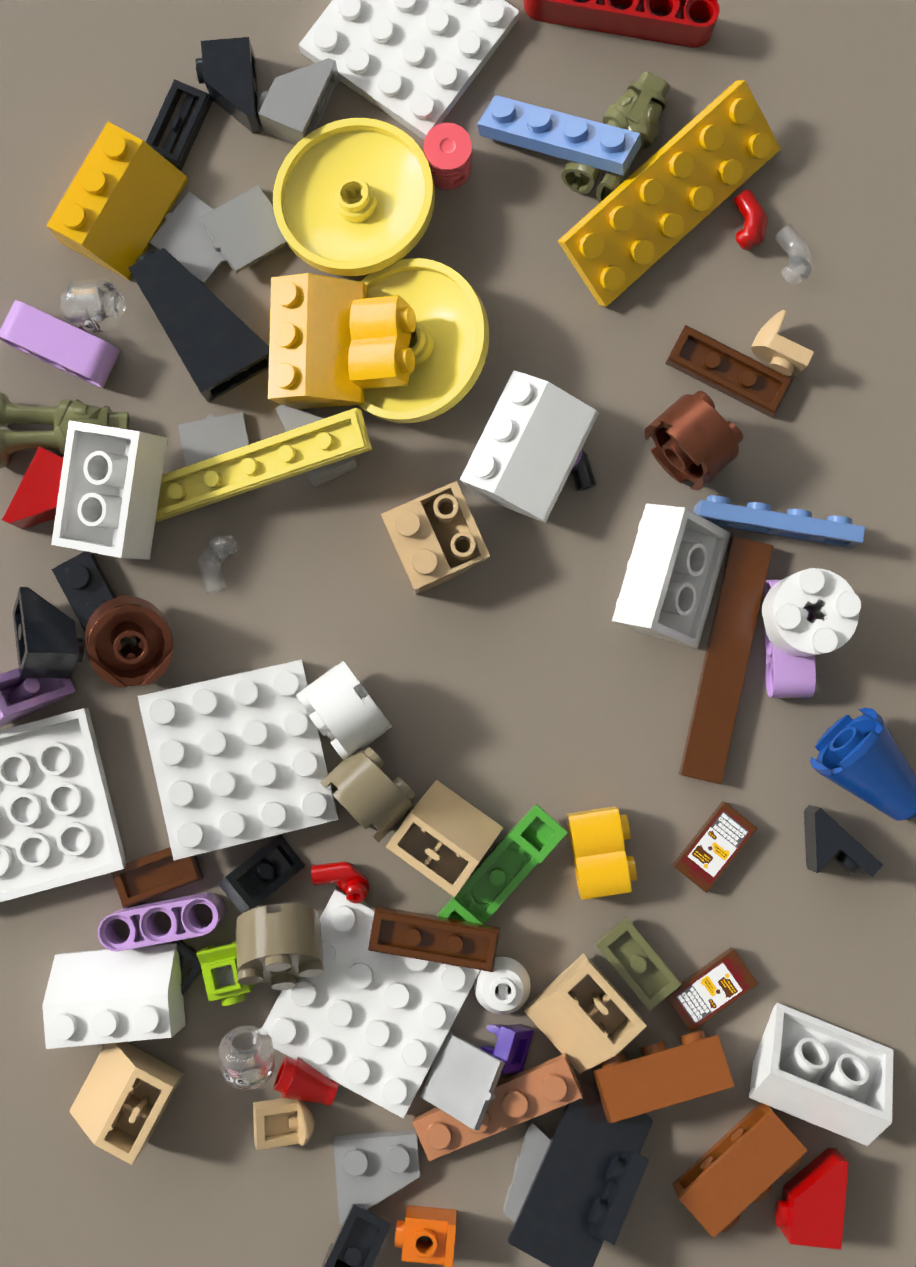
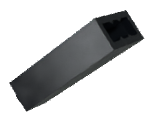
[129,248,269,403]

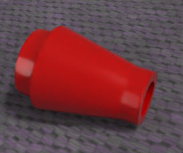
[273,1057,339,1106]

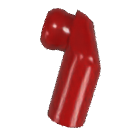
[733,189,768,251]

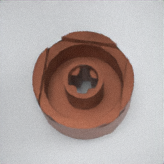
[644,391,743,490]
[85,595,173,687]

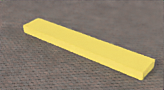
[155,408,372,523]

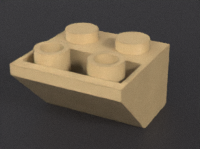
[381,481,490,595]
[386,780,503,897]
[523,953,647,1074]
[69,1042,184,1165]

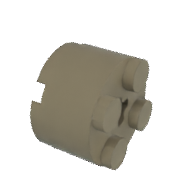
[320,746,416,843]
[236,904,324,990]

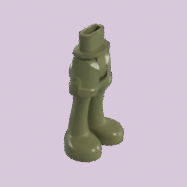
[561,71,670,203]
[0,392,130,468]

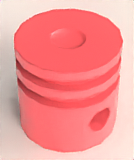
[423,123,472,190]

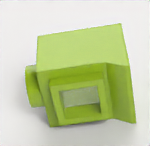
[196,940,256,1006]

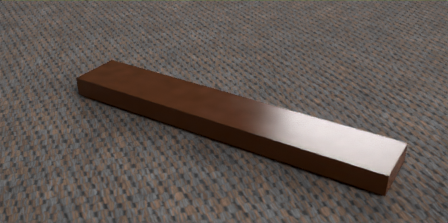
[679,536,773,784]

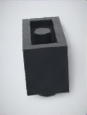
[196,37,261,134]
[12,587,84,679]

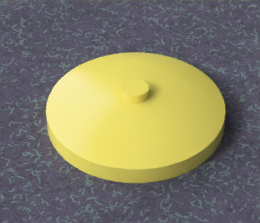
[273,118,435,276]
[358,258,489,423]

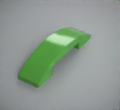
[436,804,568,924]

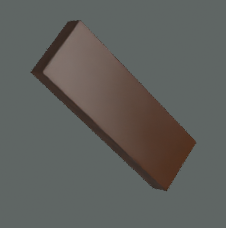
[665,325,793,418]
[368,906,500,972]

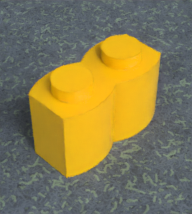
[348,295,416,389]
[566,806,637,900]

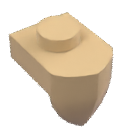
[751,310,814,377]
[253,1098,315,1151]

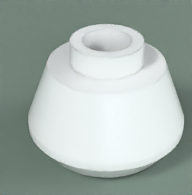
[474,957,531,1015]

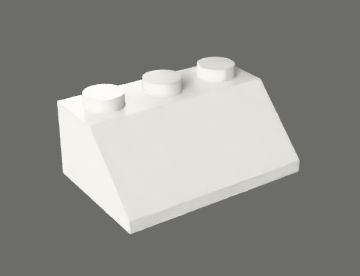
[460,370,599,523]
[51,421,168,560]
[612,504,731,649]
[42,943,186,1049]
[749,1003,894,1146]

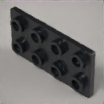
[508,1080,653,1267]

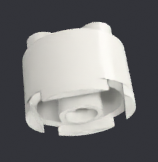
[762,568,861,657]
[296,661,392,760]

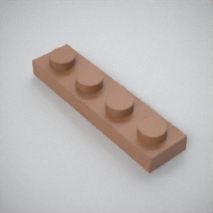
[412,1053,583,1161]

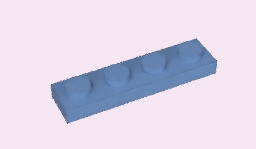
[477,95,641,176]
[693,495,865,548]

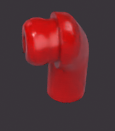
[311,861,369,903]

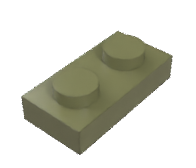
[595,917,682,1012]

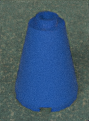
[810,708,916,821]

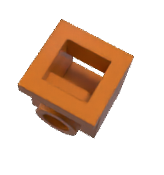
[394,1205,456,1267]

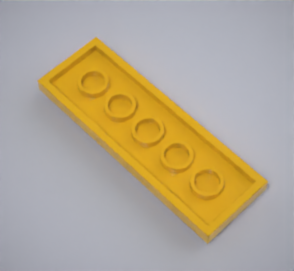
[557,80,781,307]

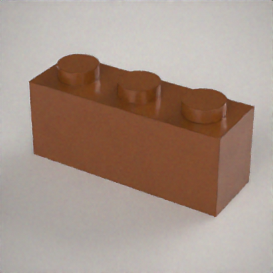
[592,1029,735,1123]
[672,1103,808,1239]

